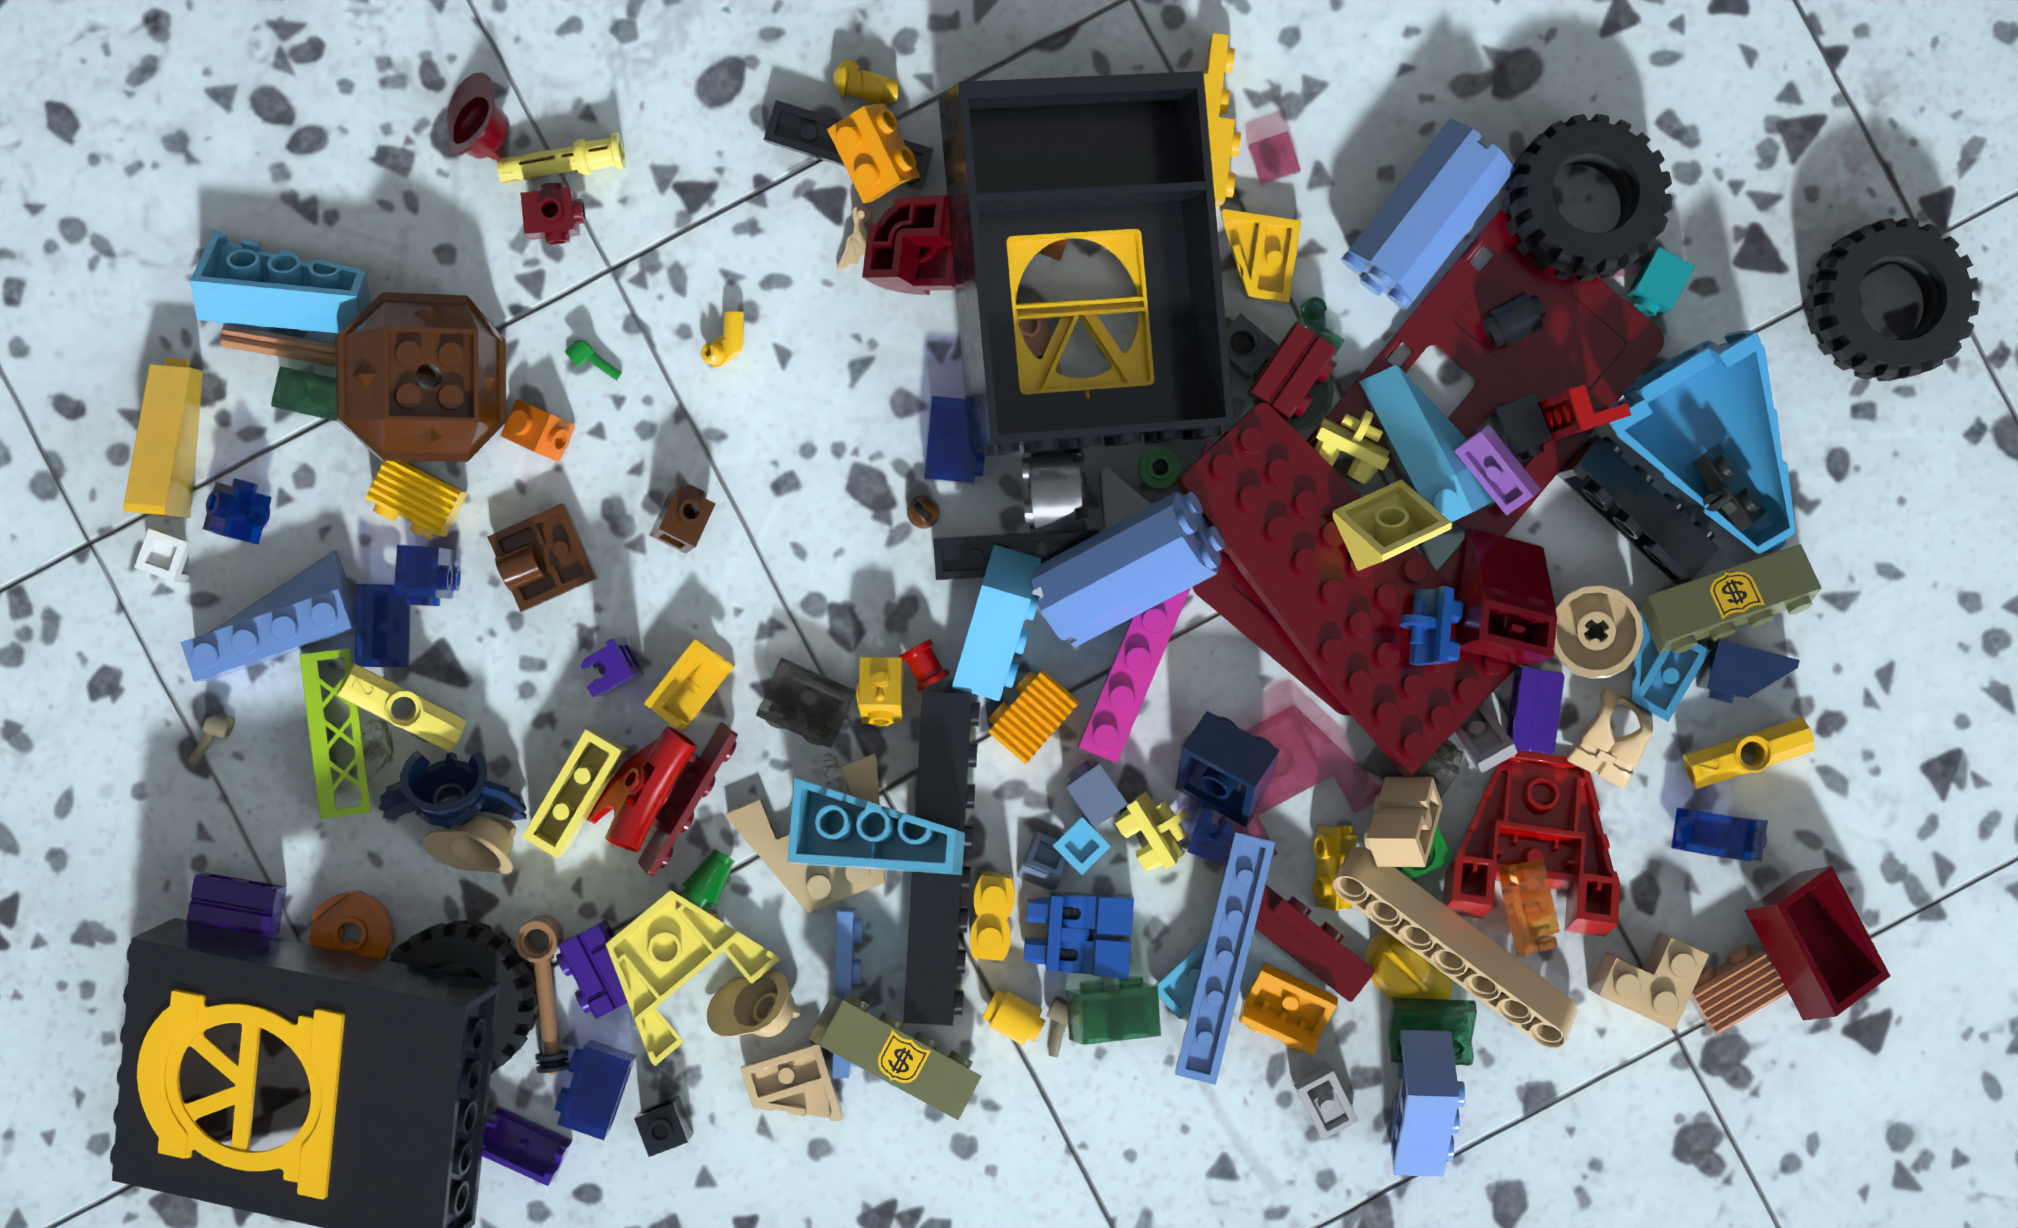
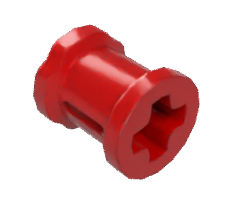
[899,638,950,692]

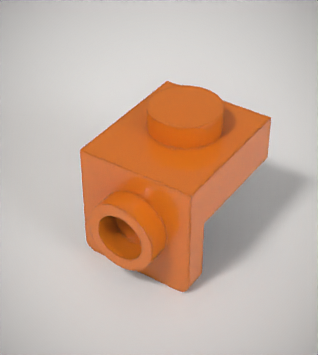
[500,399,575,462]

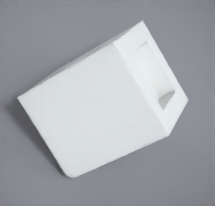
[134,528,192,583]

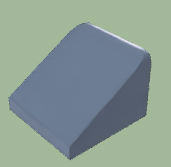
[1017,830,1068,891]

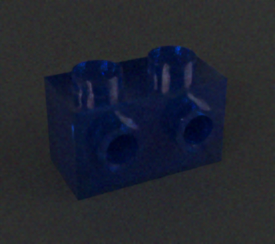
[394,545,461,606]

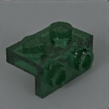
[1387,997,1477,1066]

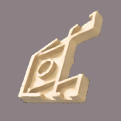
[726,753,885,913]

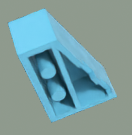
[952,544,1041,701]

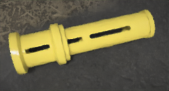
[497,132,626,184]

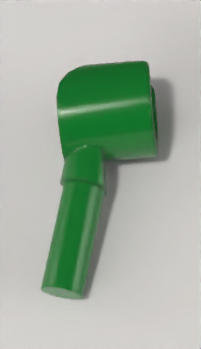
[565,340,622,381]

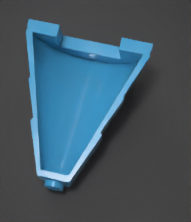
[1608,330,1796,555]

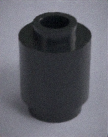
[1481,291,1546,348]

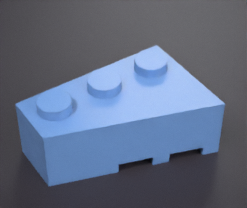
[1390,1030,1465,1177]

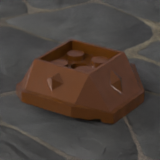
[335,292,506,463]

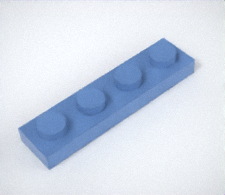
[832,907,863,1078]

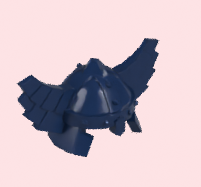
[378,750,527,829]

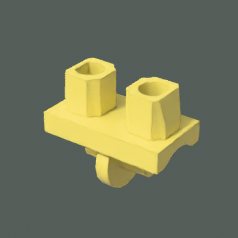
[1315,410,1390,485]
[1115,791,1189,871]

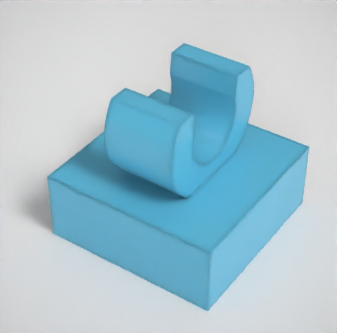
[1053,816,1111,875]

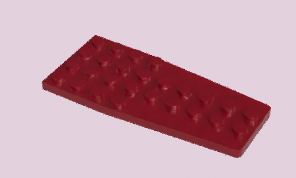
[1177,402,1519,777]

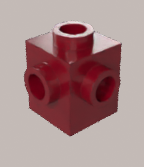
[520,183,586,245]

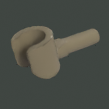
[189,713,235,764]
[1046,996,1073,1057]

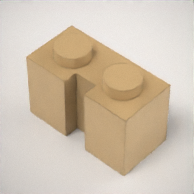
[1364,777,1443,867]

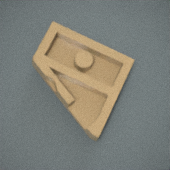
[740,1043,844,1121]

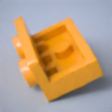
[827,103,920,204]
[1239,962,1338,1055]

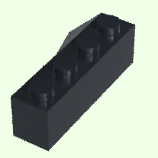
[1557,435,1720,585]

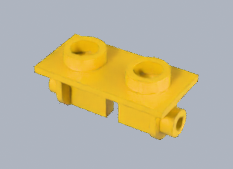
[1312,824,1357,911]

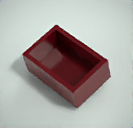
[1744,866,1891,1021]

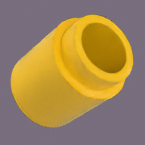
[982,989,1046,1045]

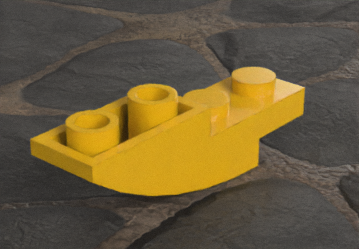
[1204,33,1241,208]

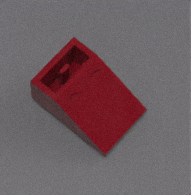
[1456,528,1558,666]

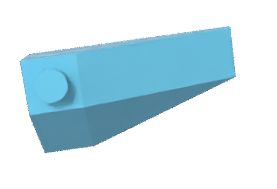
[1358,365,1494,522]

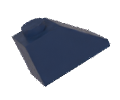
[1697,639,1800,704]

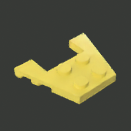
[605,890,780,1066]

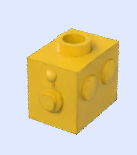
[855,657,904,726]

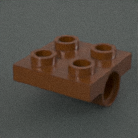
[487,503,598,612]

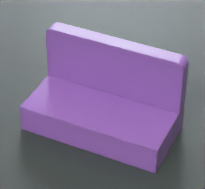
[1454,424,1541,515]

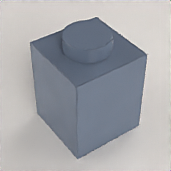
[1065,761,1128,828]

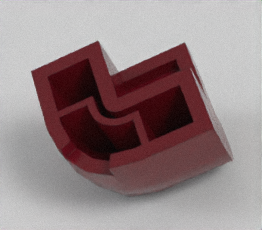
[862,195,956,295]

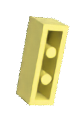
[522,728,628,859]

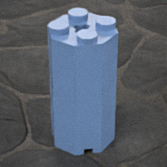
[1340,118,1516,310]
[1031,492,1225,647]

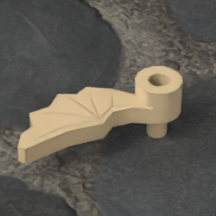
[837,205,870,270]

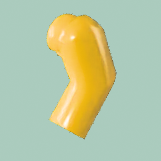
[701,311,744,367]

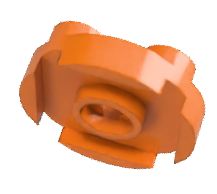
[309,891,396,960]

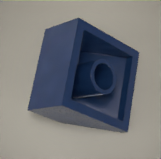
[1175,711,1280,828]

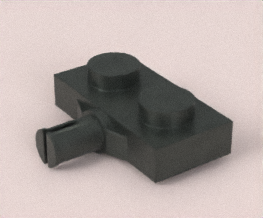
[1692,444,1766,532]

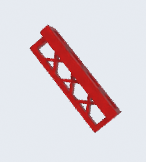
[1538,384,1631,443]

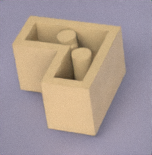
[1589,932,1709,1030]

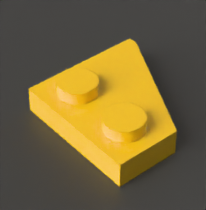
[1221,209,1301,304]

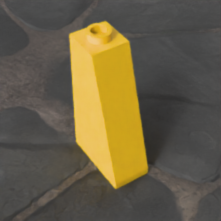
[123,358,203,518]

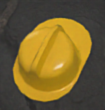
[1364,930,1453,1018]

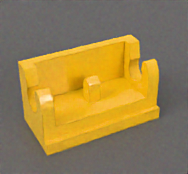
[644,638,735,731]

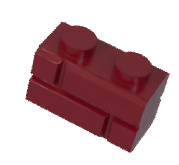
[1247,322,1338,421]

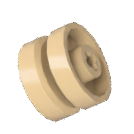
[1554,585,1644,679]

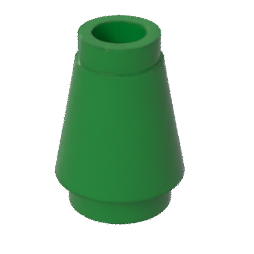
[680,849,735,913]

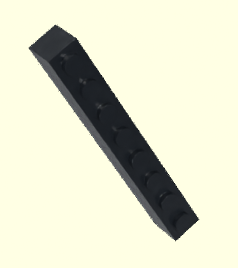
[903,690,980,1026]

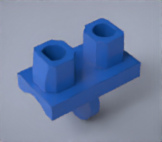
[1399,586,1464,666]

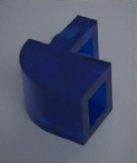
[1671,807,1768,861]

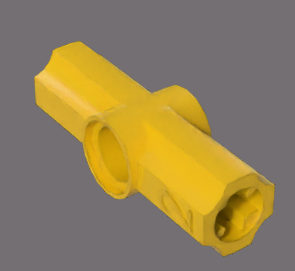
[1682,717,1815,789]

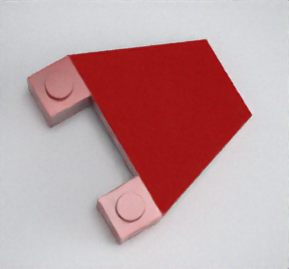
[1443,750,1620,937]

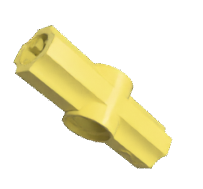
[337,663,467,752]

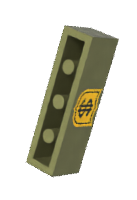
[1639,544,1822,654]
[808,993,982,1120]

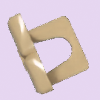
[1566,688,1653,788]

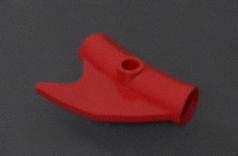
[587,726,697,853]

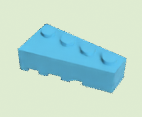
[787,777,965,875]

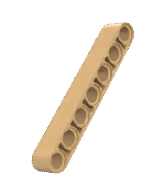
[1333,847,1578,1049]

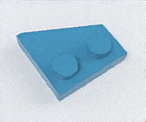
[1631,611,1711,722]

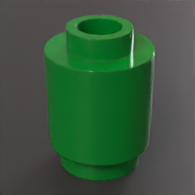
[1137,447,1181,490]

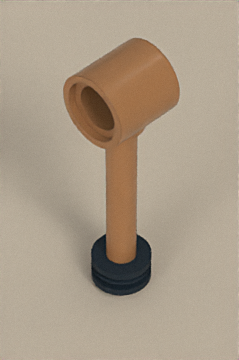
[515,915,570,1074]

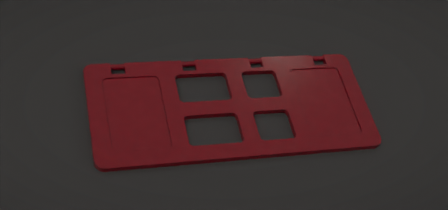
[1192,209,1664,715]

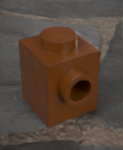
[649,485,716,554]

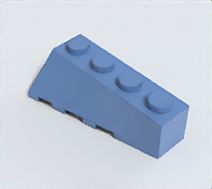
[180,550,363,682]

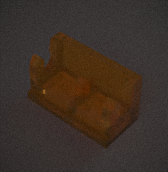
[1498,859,1560,958]

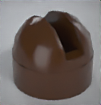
[907,496,940,529]

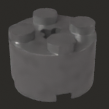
[1022,449,1088,535]

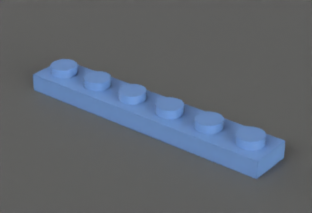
[1175,831,1276,1085]

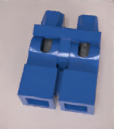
[1023,892,1134,980]

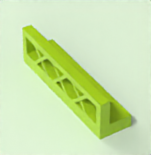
[299,648,371,819]

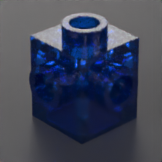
[202,478,272,545]

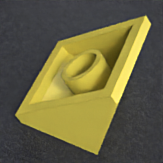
[1333,479,1452,571]

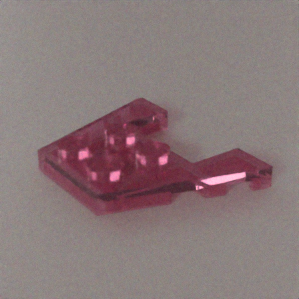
[1234,705,1382,857]

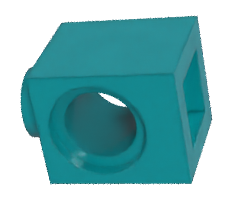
[1626,247,1695,316]

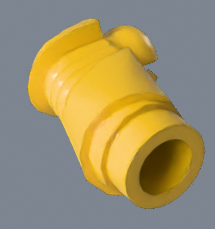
[833,59,899,105]

